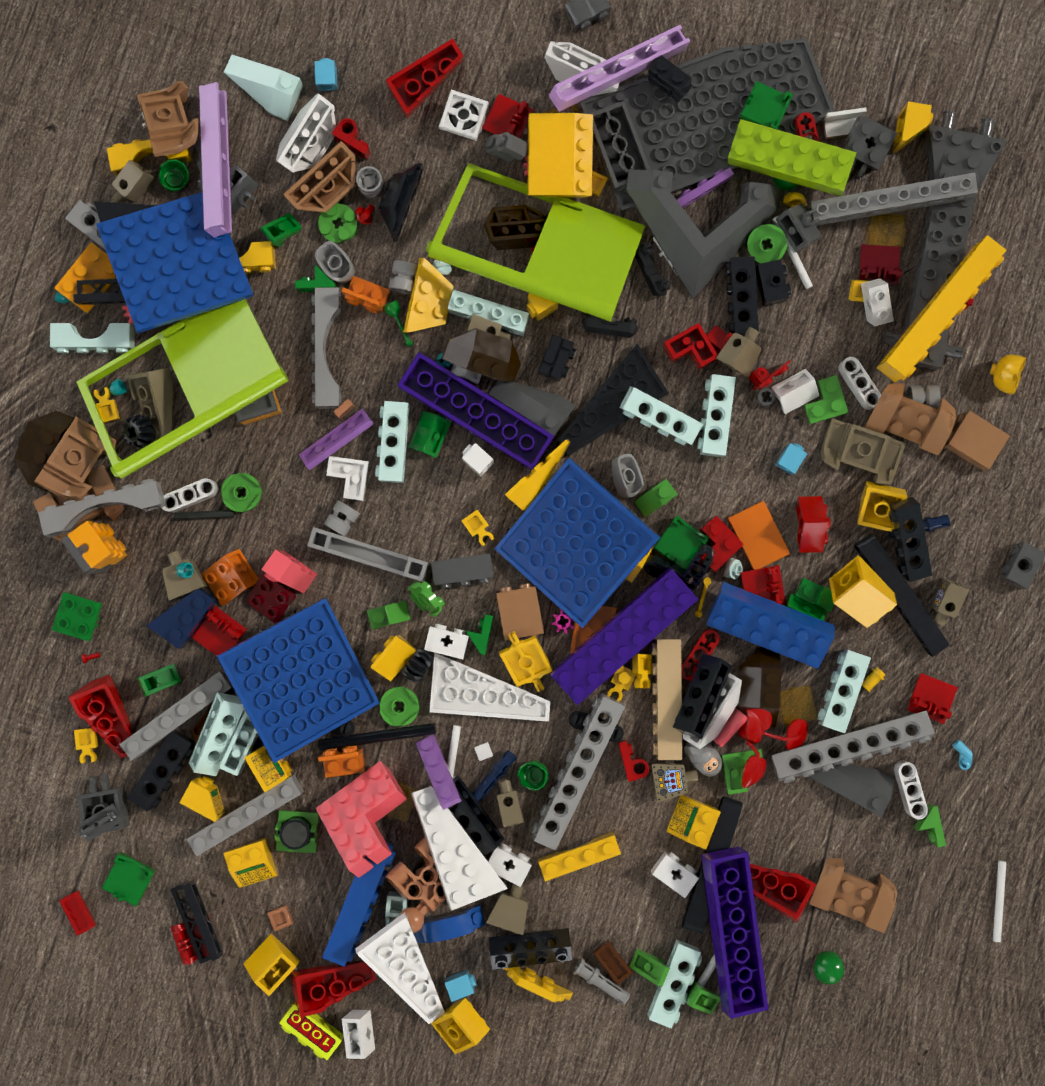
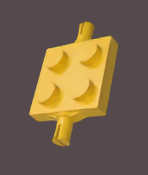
[499,631,553,692]

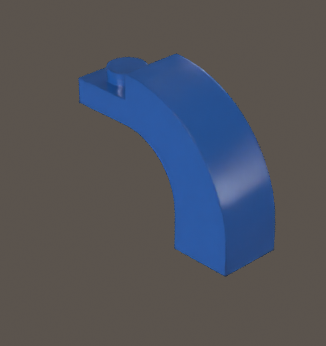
[413,905,485,943]

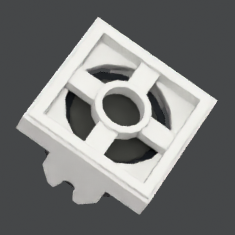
[439,90,489,141]

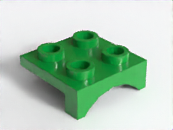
[739,81,794,129]
[653,515,709,569]
[52,592,103,642]
[101,852,156,907]

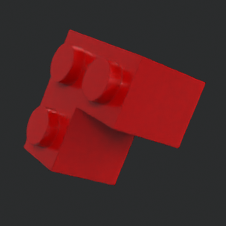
[662,323,718,370]
[796,496,831,553]
[699,515,744,572]

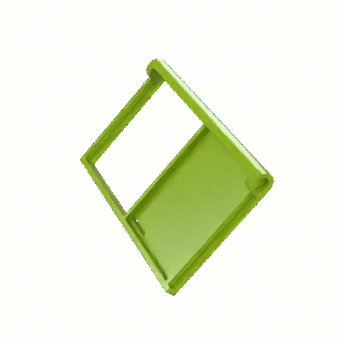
[426,163,645,322]
[77,299,289,479]

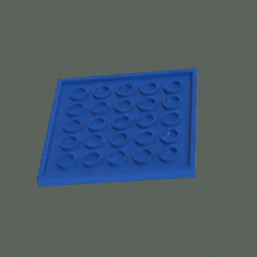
[96,192,253,334]
[495,458,661,628]
[216,598,380,763]

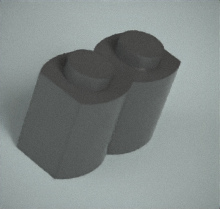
[565,0,611,31]
[486,132,528,162]

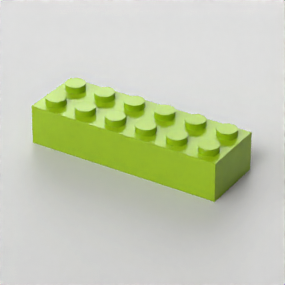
[727,119,857,196]

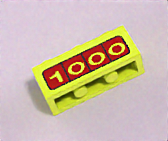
[279,1001,344,1060]

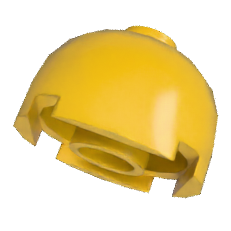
[990,354,1026,395]

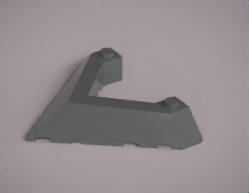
[626,170,781,299]

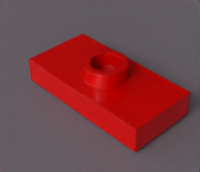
[59,890,96,936]

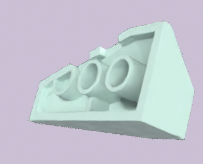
[224,55,303,121]

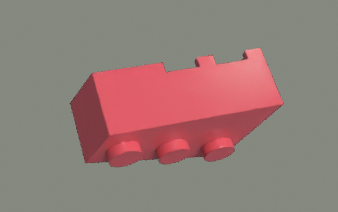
[261,549,317,593]

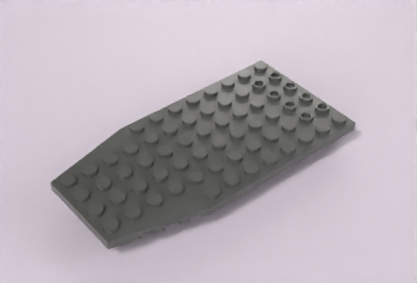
[580,38,834,212]

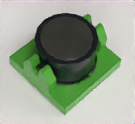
[275,810,319,853]

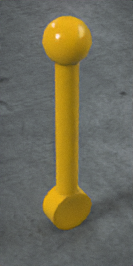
[695,577,711,618]

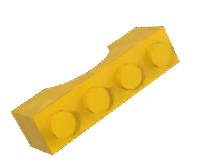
[107,139,193,177]
[239,241,276,274]
[538,832,621,881]

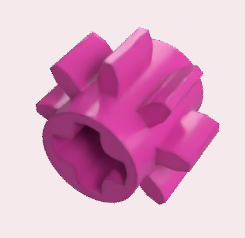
[551,609,575,634]

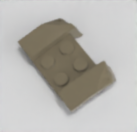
[820,418,906,484]

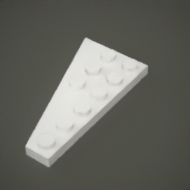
[430,652,550,721]
[411,786,508,910]
[355,912,445,1024]

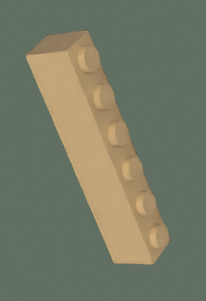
[652,639,682,760]

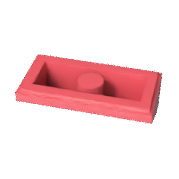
[713,708,747,747]

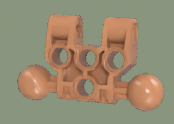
[385,836,446,933]

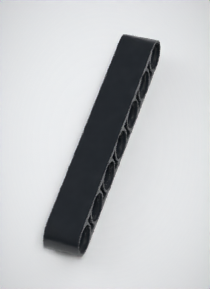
[854,533,949,658]
[682,796,743,934]

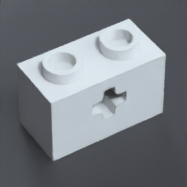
[861,278,894,326]
[462,443,494,477]
[424,623,469,659]
[488,843,532,887]
[651,851,699,898]
[342,1010,375,1059]

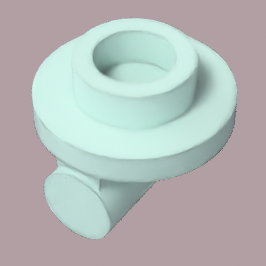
[432,260,452,275]
[723,558,743,579]

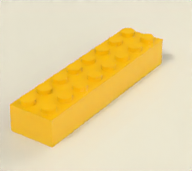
[877,235,1006,383]

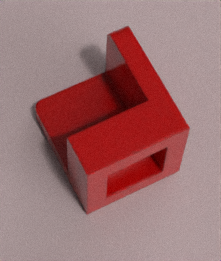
[707,325,733,354]

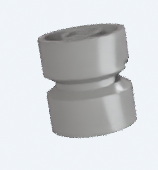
[356,166,384,199]
[388,260,417,295]
[906,385,941,409]
[324,500,360,537]

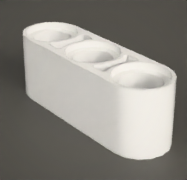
[838,357,881,410]
[161,478,219,513]
[894,760,928,819]

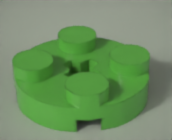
[318,204,358,244]
[747,224,787,263]
[221,473,262,513]
[408,581,445,617]
[380,686,420,726]

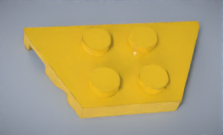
[403,257,454,333]
[504,967,573,1002]

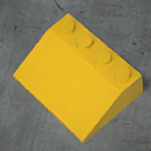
[528,113,593,199]

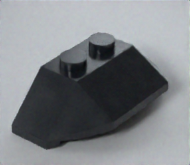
[379,163,424,242]

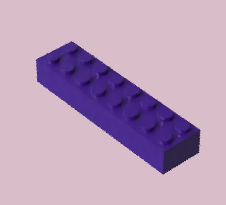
[397,352,554,471]
[551,567,699,705]
[701,846,769,1019]

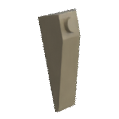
[127,368,173,442]

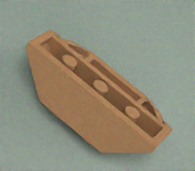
[283,141,355,213]

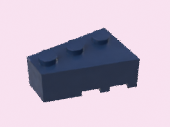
[146,589,218,649]

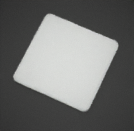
[475,742,493,761]

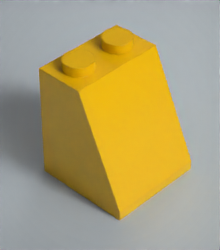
[829,555,897,628]

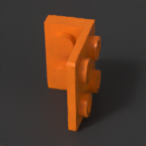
[341,276,391,314]
[202,549,259,606]
[318,745,366,778]

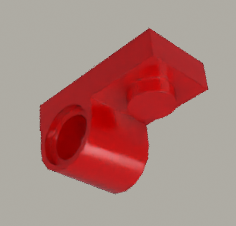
[332,118,371,160]
[618,739,649,782]

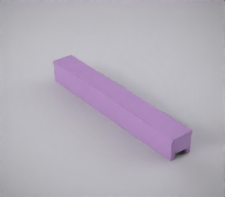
[549,25,690,112]
[199,82,232,238]

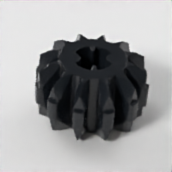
[121,415,156,449]
[402,648,434,683]

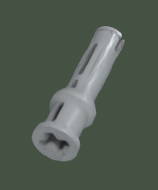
[572,958,630,1005]

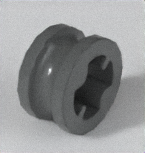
[756,388,775,407]

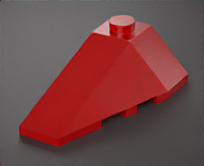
[68,674,134,758]
[750,864,817,923]
[291,960,376,1017]

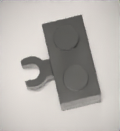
[230,164,259,215]
[776,203,822,252]

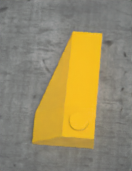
[505,440,571,511]

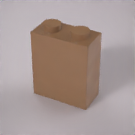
[944,410,1010,471]
[496,583,544,640]

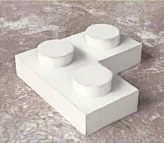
[326,456,369,501]

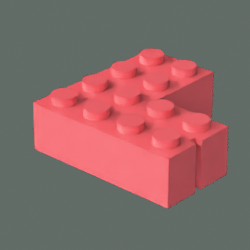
[316,761,407,878]

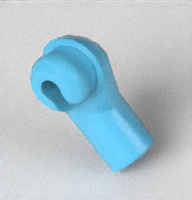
[952,739,973,770]

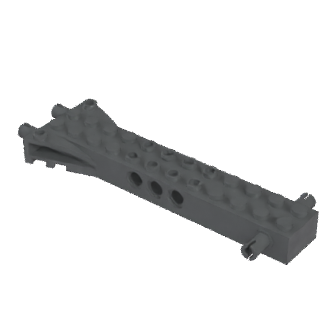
[883,110,1007,371]

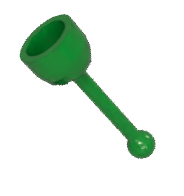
[383,300,413,347]

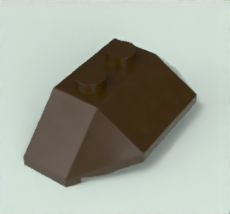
[484,205,548,251]
[442,328,521,382]
[14,411,75,491]
[737,647,782,728]

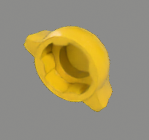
[783,192,807,208]

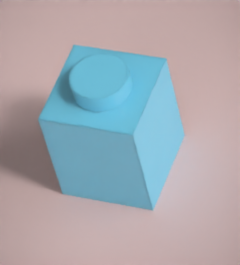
[314,58,338,91]
[775,443,807,475]
[444,969,477,1002]

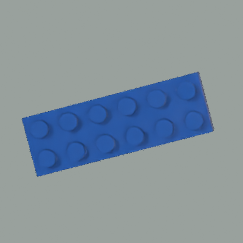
[706,582,835,669]
[322,842,396,967]

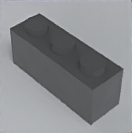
[431,554,494,589]

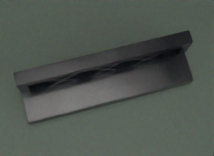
[73,279,126,305]
[170,879,224,964]

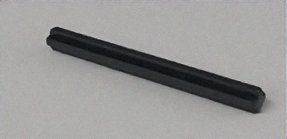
[318,723,436,750]

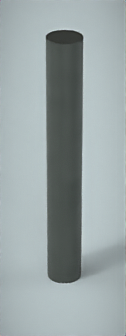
[174,510,235,520]

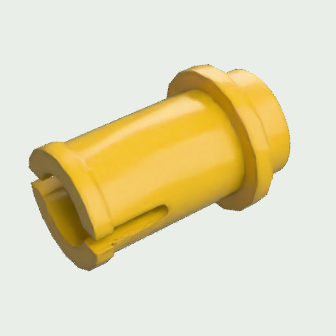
[862,667,885,692]

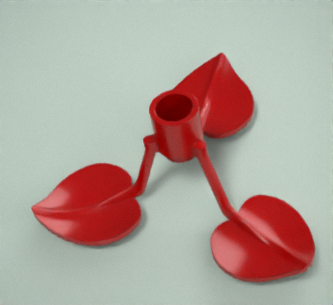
[738,708,808,788]

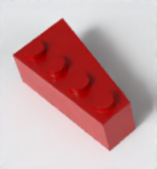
[386,38,463,119]

